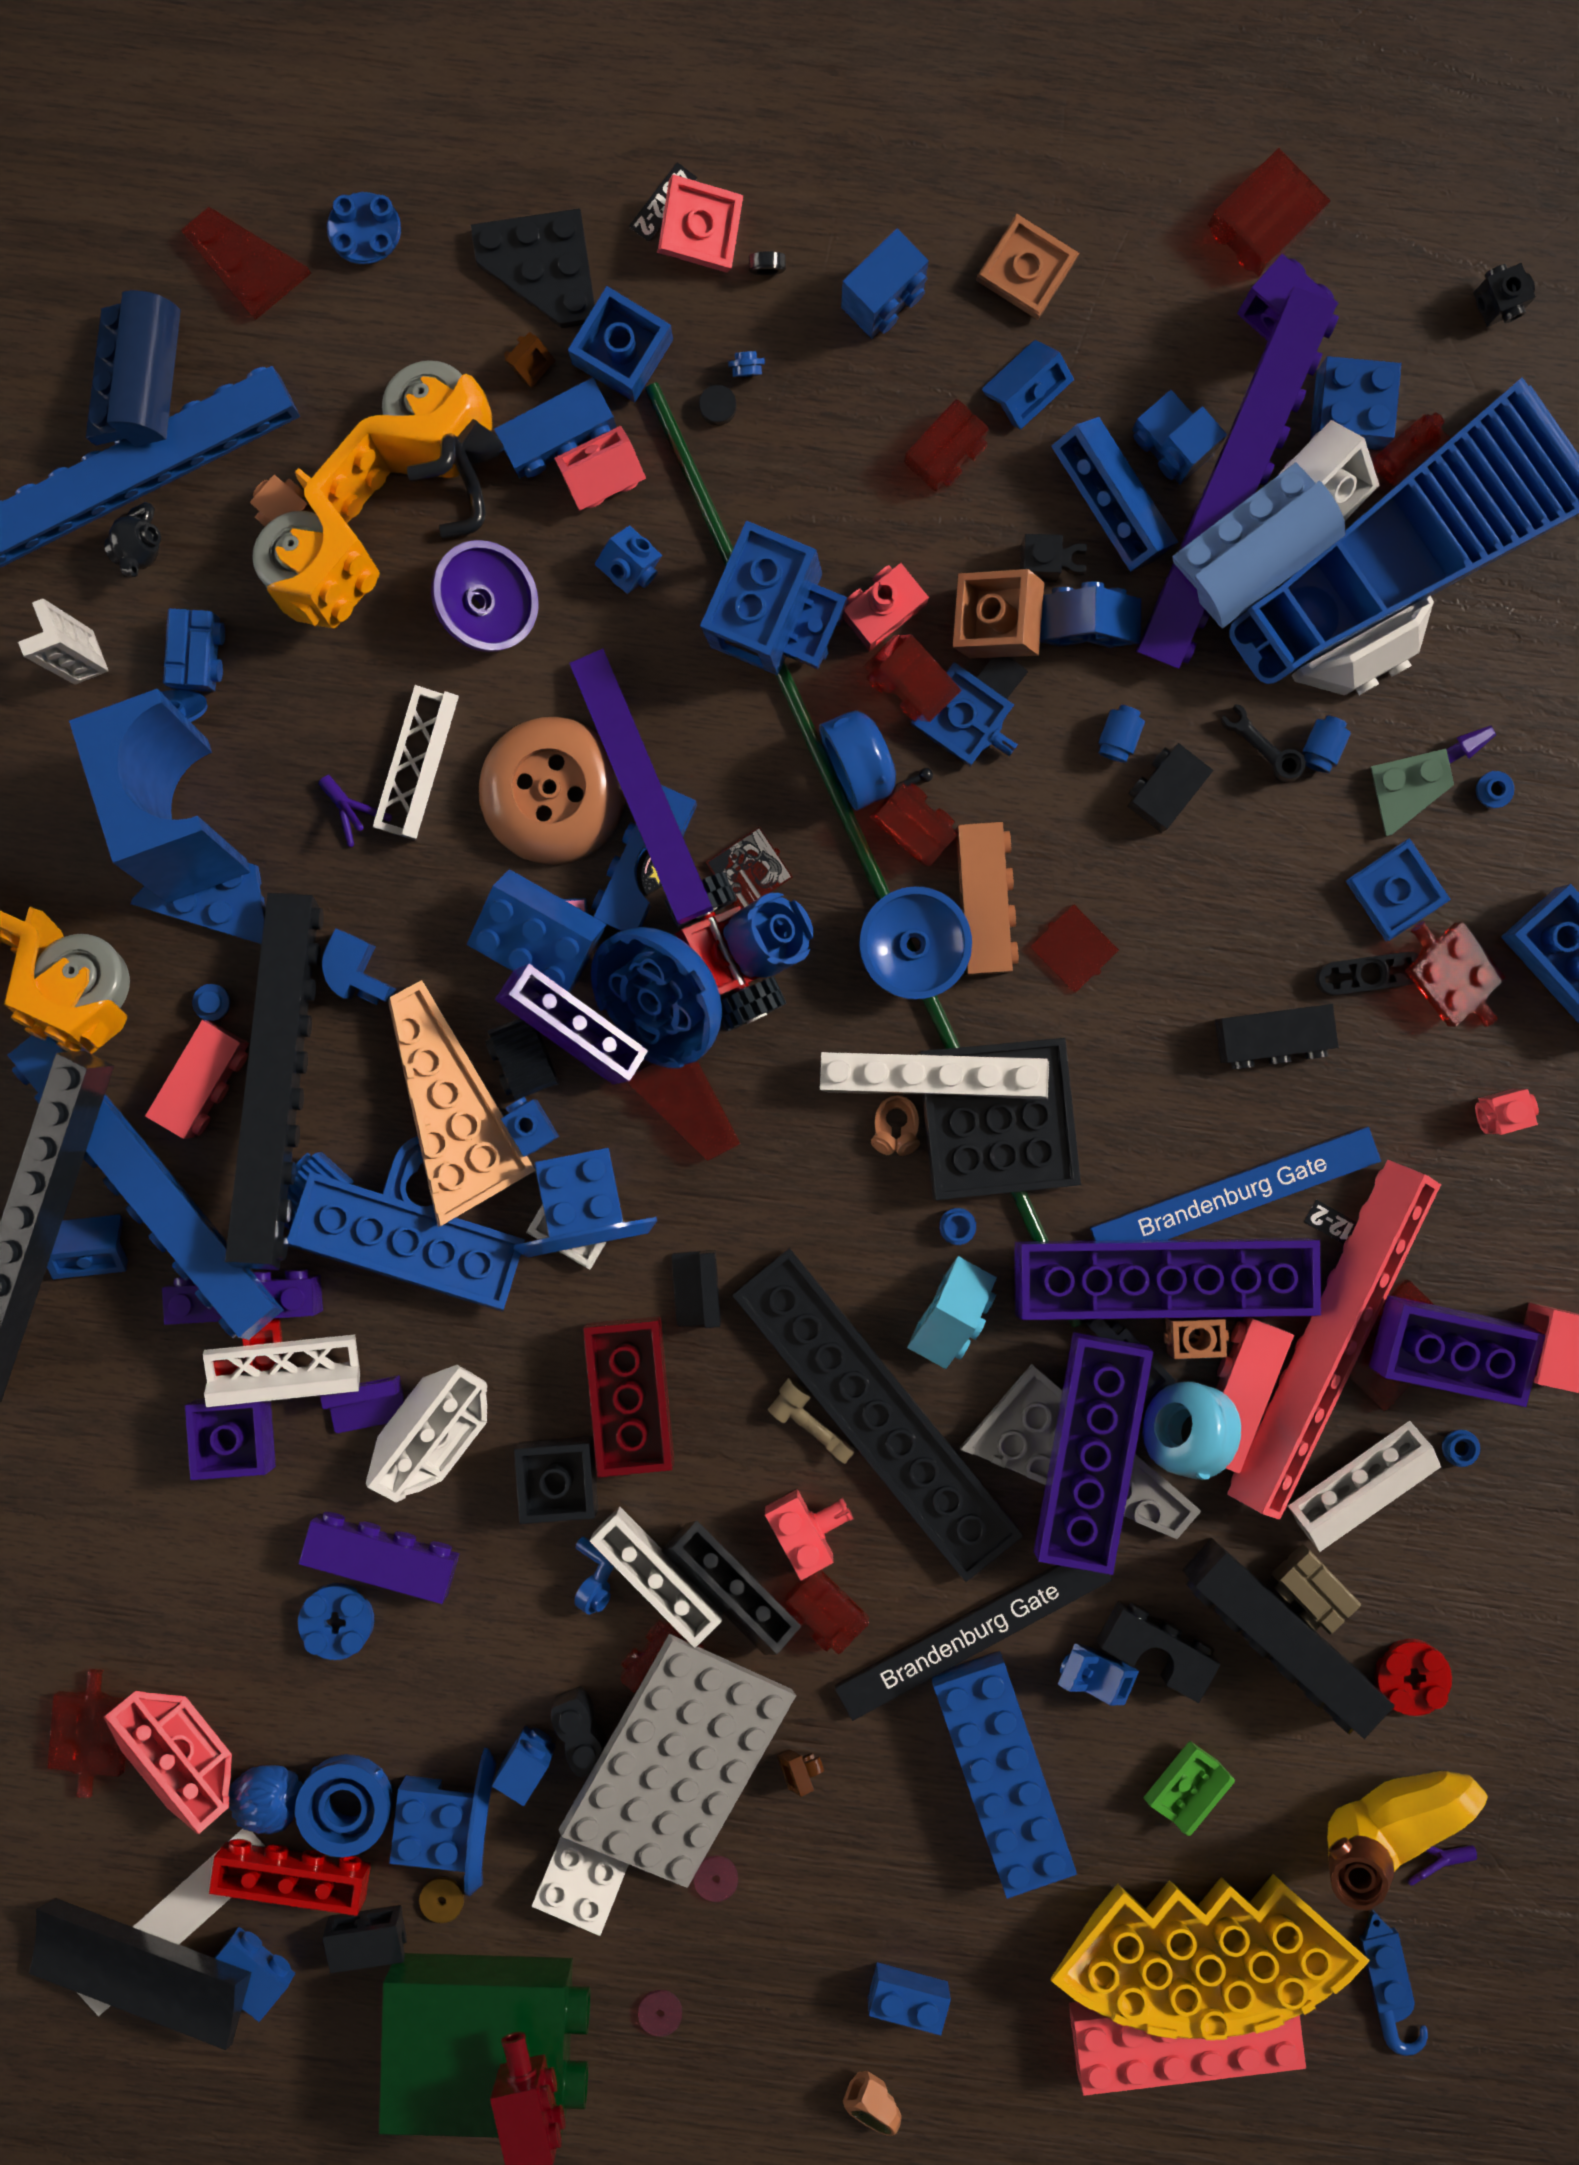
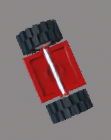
[664,872,786,1032]

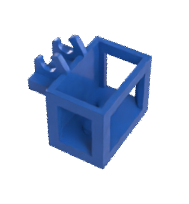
[700,521,848,675]

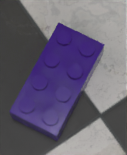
[1369,1295,1546,1407]

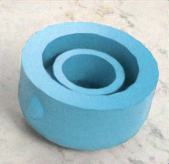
[1142,1382,1241,1480]

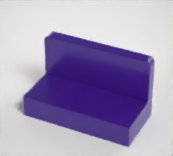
[320,1375,405,1433]

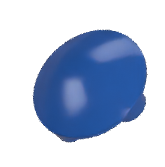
[327,192,401,264]

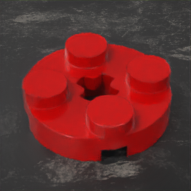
[1374,1639,1452,1716]

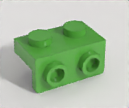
[1143,1741,1235,1837]

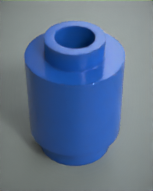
[1098,705,1145,763]
[1302,715,1351,774]

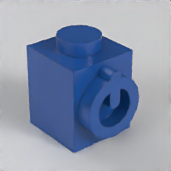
[501,1097,560,1157]

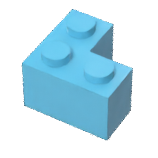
[907,1256,997,1369]

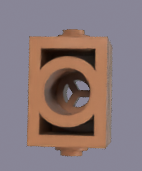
[1164,1317,1229,1359]

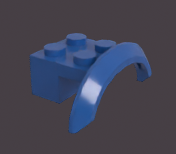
[513,1148,658,1258]
[390,1748,496,1896]

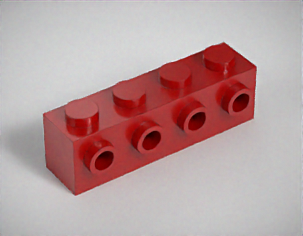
[209,1839,371,1916]

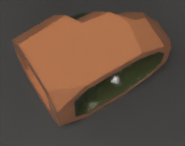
[843,2071,902,2136]

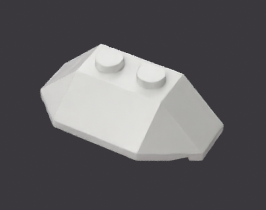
[1292,595,1434,695]
[366,1365,487,1502]

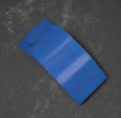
[322,928,396,1005]
[1058,1643,1139,1706]

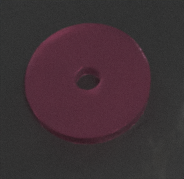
[694,1856,738,1902]
[638,1990,682,2036]

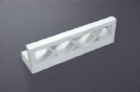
[18,599,109,685]
[373,685,459,841]
[203,1334,360,1407]

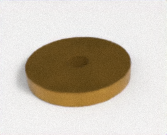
[419,1877,464,1923]

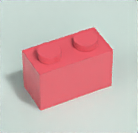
[554,426,646,511]

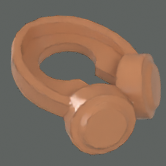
[871,1095,920,1156]

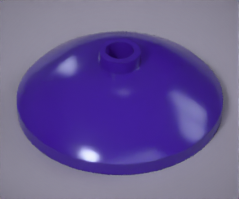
[431,540,538,652]

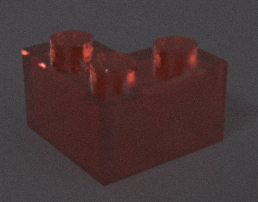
[863,635,962,722]

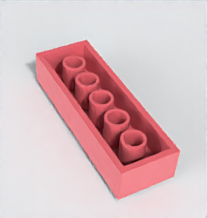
[1069,2002,1306,2096]

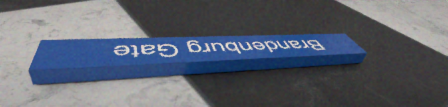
[1090,1126,1382,1241]

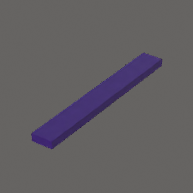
[569,649,714,925]

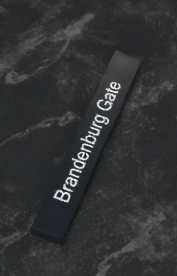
[835,1565,1112,1721]

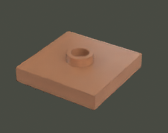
[976,214,1079,320]

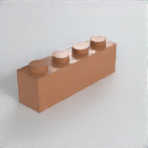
[956,822,1019,976]

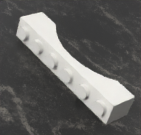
[820,1052,1049,1099]

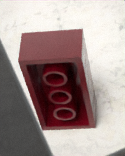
[583,1316,675,1477]

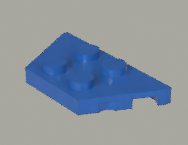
[131,863,266,944]

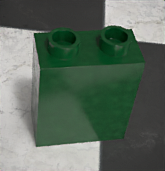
[379,1953,591,2138]

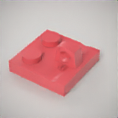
[657,174,743,273]

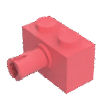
[842,563,929,651]
[765,1489,854,1580]

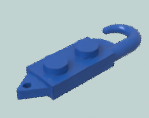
[1359,1910,1428,2056]

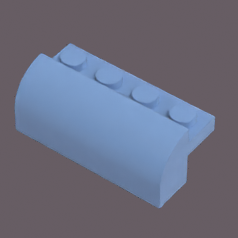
[1172,462,1345,629]

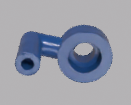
[574,1536,614,1615]

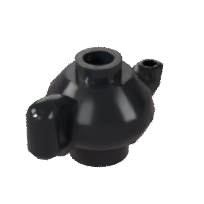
[104,502,161,578]

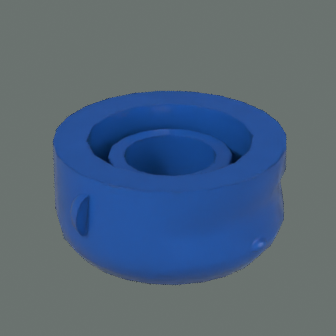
[819,711,896,811]
[295,1754,394,1857]

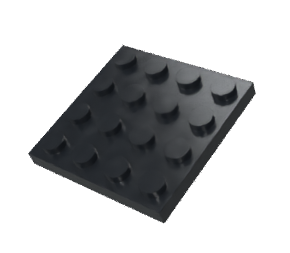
[918,1038,1081,1200]

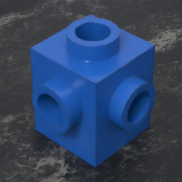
[595,525,662,594]

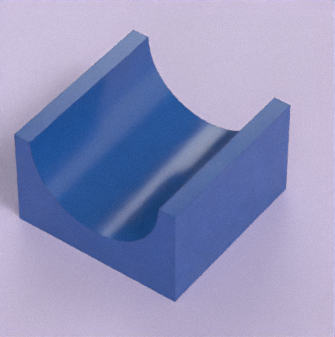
[69,689,250,903]

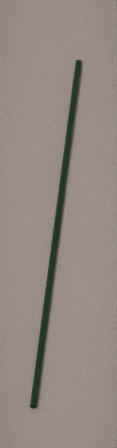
[645,382,1085,1327]

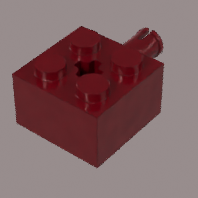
[490,2032,566,2165]

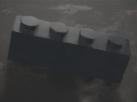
[661,1521,801,1655]

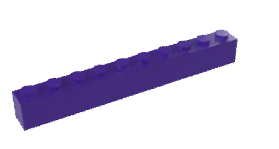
[1136,286,1339,669]

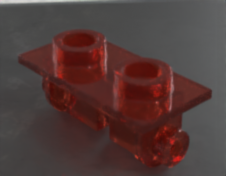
[1372,412,1451,488]

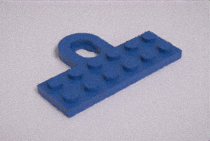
[287,1136,525,1312]

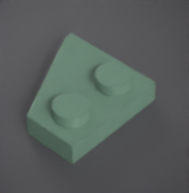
[1370,749,1454,837]

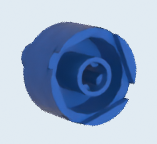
[723,893,813,978]

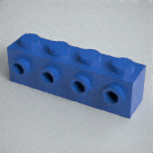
[1051,417,1178,572]

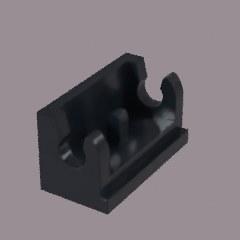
[322,1905,407,1974]

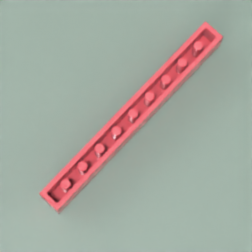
[1227,1160,1441,1520]

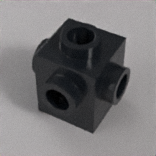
[1473,263,1536,327]

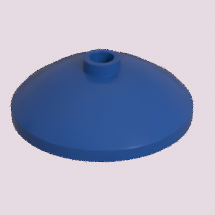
[859,887,972,999]

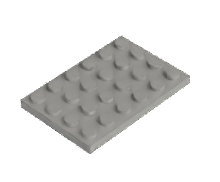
[558,1634,797,1888]

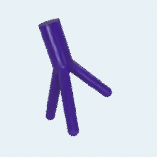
[318,775,392,847]
[1408,1845,1477,1886]

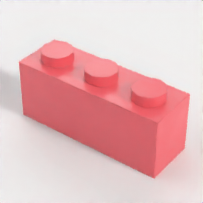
[145,1020,250,1139]

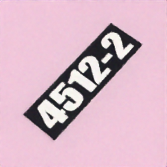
[628,162,698,242]
[1304,1199,1357,1244]

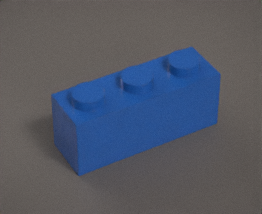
[494,377,617,478]

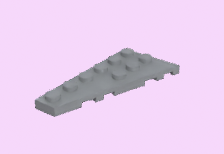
[960,1364,1201,1539]

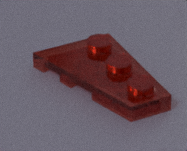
[181,207,311,320]

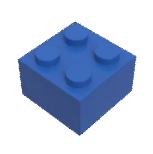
[841,228,929,339]
[568,286,673,403]
[1310,356,1402,450]

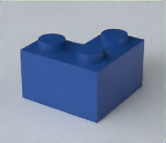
[1132,390,1227,485]
[1040,582,1141,648]

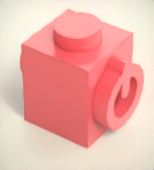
[1475,1089,1539,1135]

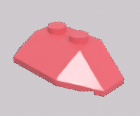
[104,1691,232,1834]

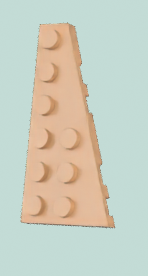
[388,980,536,1228]

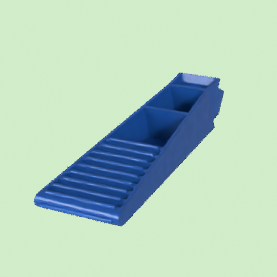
[1229,377,1579,684]

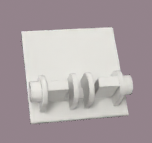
[532,1837,629,1936]

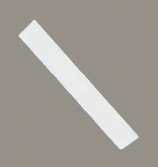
[78,1829,266,2017]

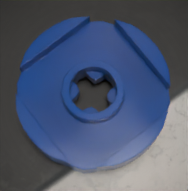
[298,1583,374,1660]

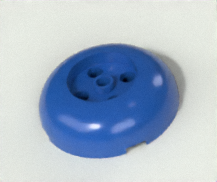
[591,927,722,1068]

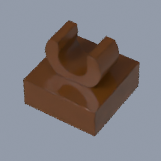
[504,332,556,388]
[777,1749,824,1797]

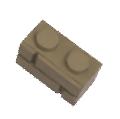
[1271,1544,1361,1634]

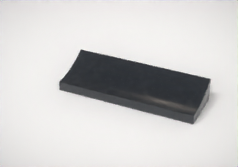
[29,1898,252,2050]

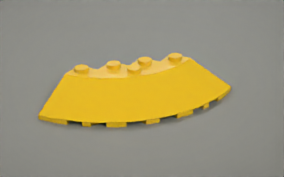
[1050,1874,1370,2041]

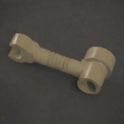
[768,1378,855,1464]

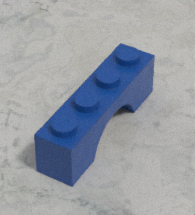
[591,785,697,931]

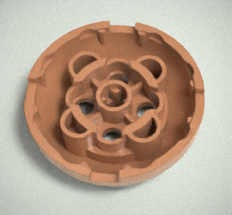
[478,717,625,865]

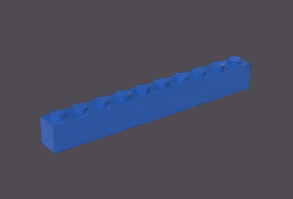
[0,366,301,568]
[7,1035,283,1340]

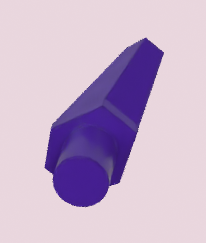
[1446,725,1496,764]

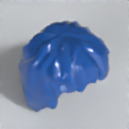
[229,1765,303,1834]

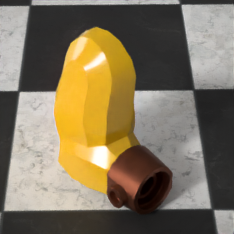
[1327,1771,1488,1911]

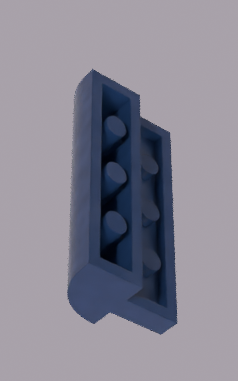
[85,290,181,447]

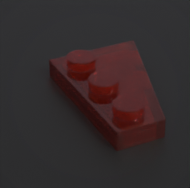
[627,1060,741,1161]

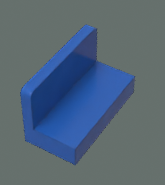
[982,340,1074,430]
[47,1215,128,1279]

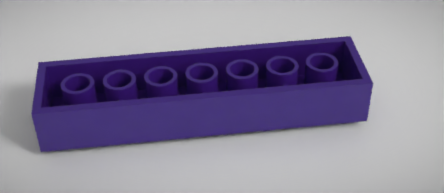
[1015,1238,1321,1320]

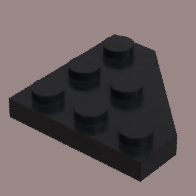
[471,208,595,328]

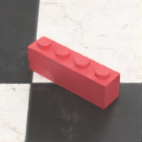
[1216,1317,1294,1474]

